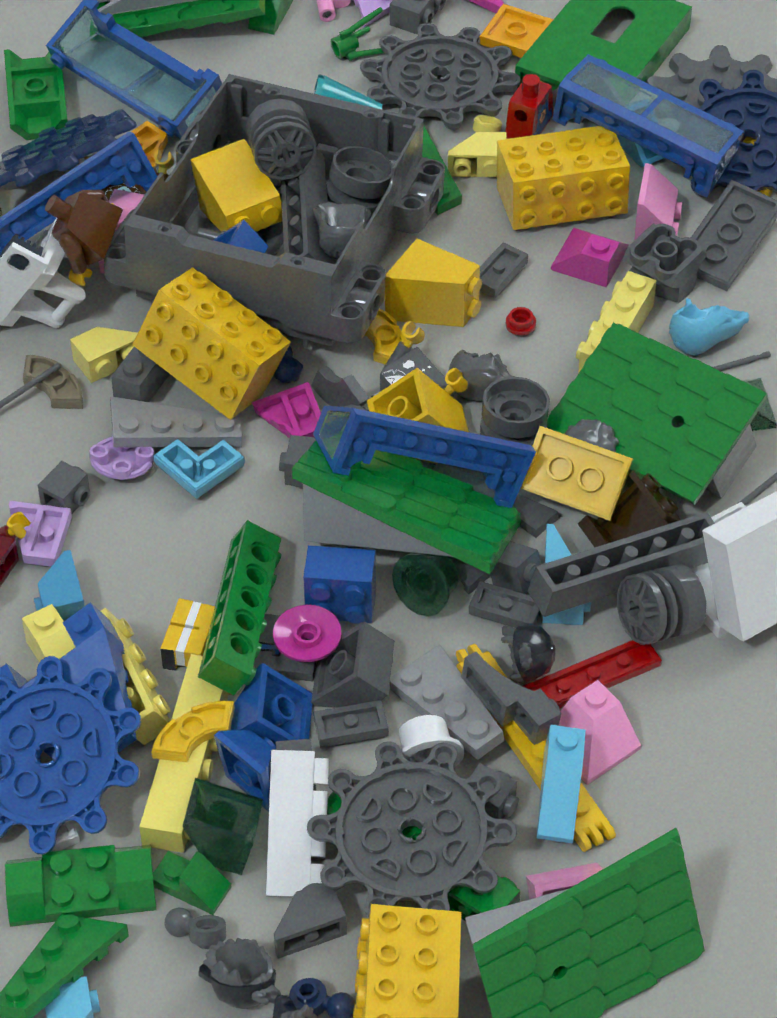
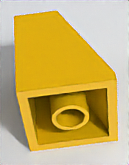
[190,139,282,232]
[385,238,482,327]
[367,368,469,464]

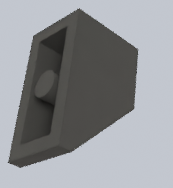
[274,883,347,959]

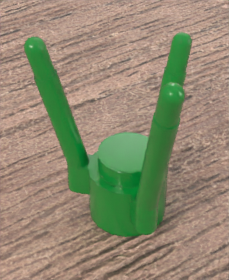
[330,7,385,61]

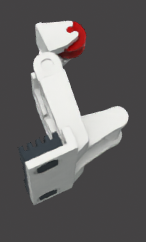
[0,218,86,328]

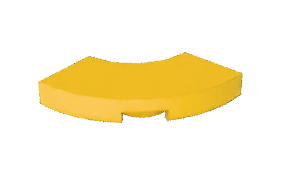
[364,308,406,364]
[151,701,235,762]

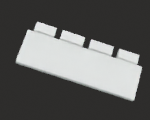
[266,750,329,897]

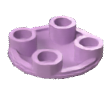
[89,437,154,480]

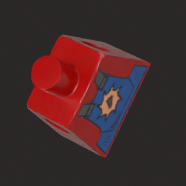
[505,74,553,139]

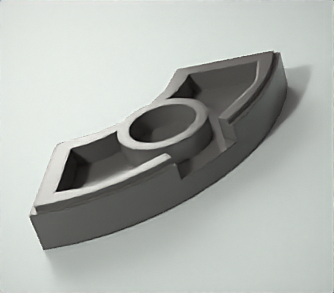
[311,366,369,407]

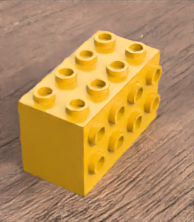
[497,126,630,230]
[132,267,291,420]
[353,904,461,1018]

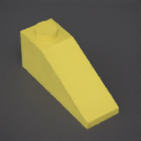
[22,604,75,663]

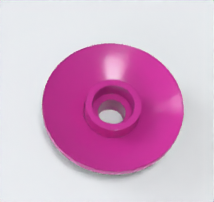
[273,605,341,662]

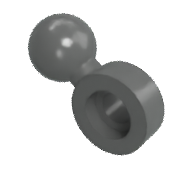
[164,907,226,949]

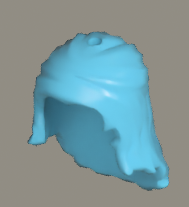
[669,298,749,356]

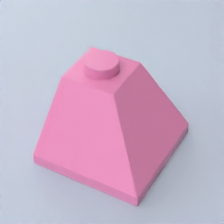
[559,680,641,785]

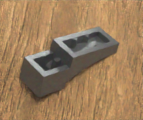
[461,652,562,745]

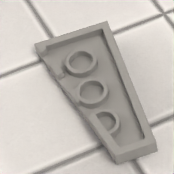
[110,396,242,447]
[390,644,504,760]

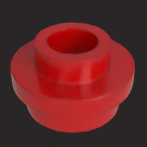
[505,307,536,335]

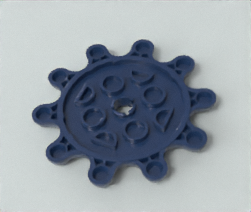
[670,70,777,196]
[0,109,137,187]

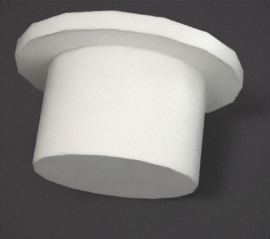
[398,715,464,768]

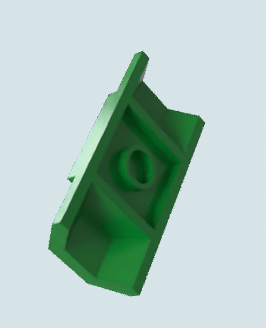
[4,44,68,140]
[5,844,157,927]

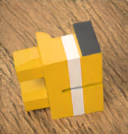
[160,598,215,671]

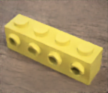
[576,271,656,374]
[101,608,171,745]

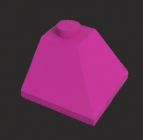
[551,227,629,288]

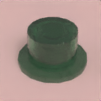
[392,553,459,617]

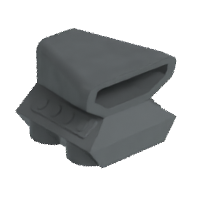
[622,223,707,303]

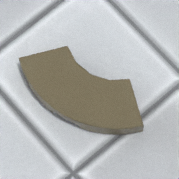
[23,355,83,409]

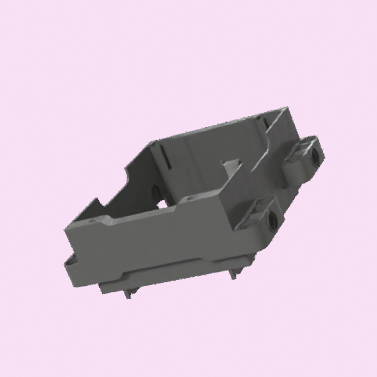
[104,74,445,348]

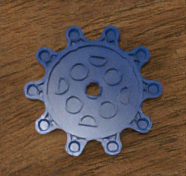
[0,656,141,855]

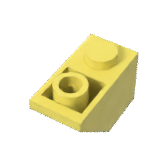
[448,132,506,177]
[70,327,138,383]

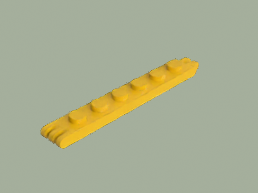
[456,643,616,852]

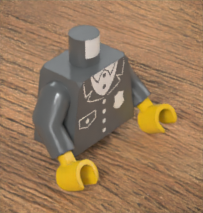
[371,321,468,397]

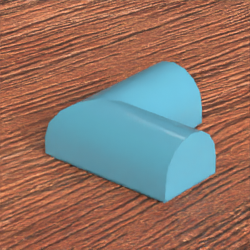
[154,439,245,499]

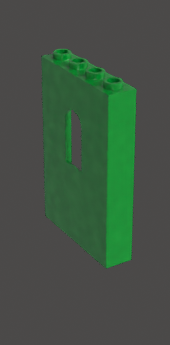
[515,0,692,108]

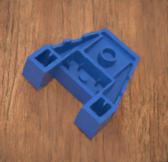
[0,602,137,760]

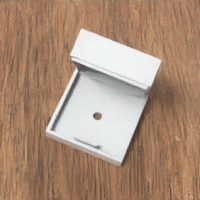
[691,491,777,642]

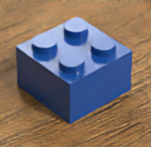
[303,545,376,624]

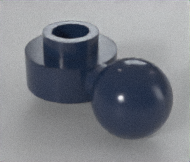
[273,345,303,383]
[289,978,356,1018]

